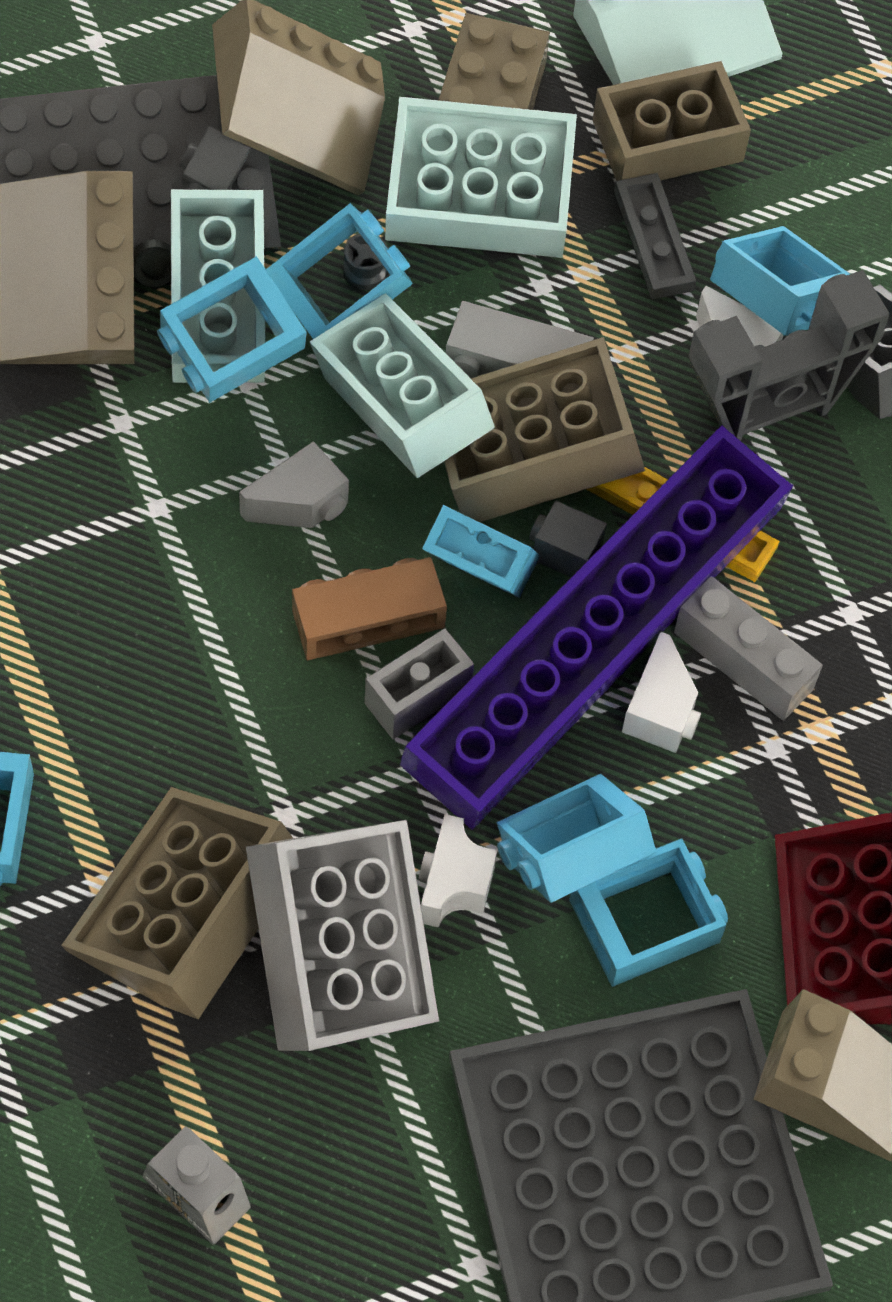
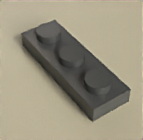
[614,173,696,299]

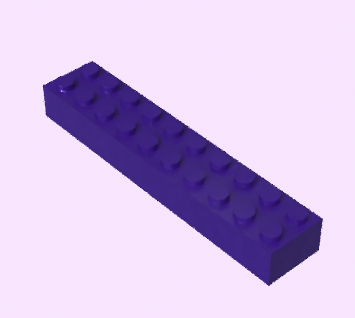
[400,425,793,830]

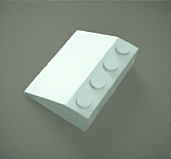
[573,0,782,85]
[385,97,577,258]

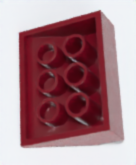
[775,812,892,1024]

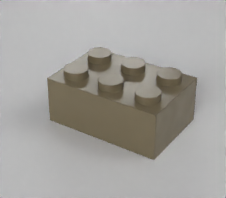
[438,13,550,110]
[592,61,751,181]

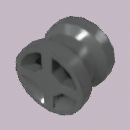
[343,234,388,290]

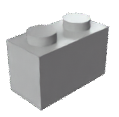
[365,628,474,739]

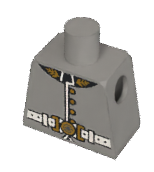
[143,1126,251,1246]

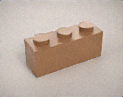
[292,557,447,661]

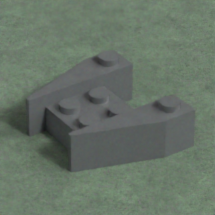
[688,270,890,441]

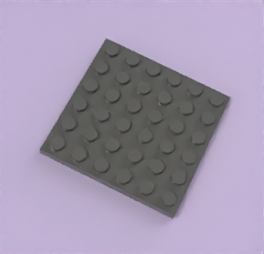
[449,989,833,1302]

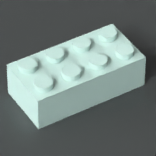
[171,189,265,383]
[310,293,495,478]

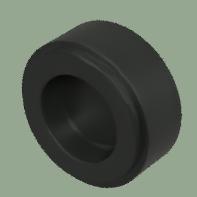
[133,239,171,287]

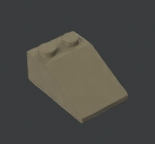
[753,989,892,1162]

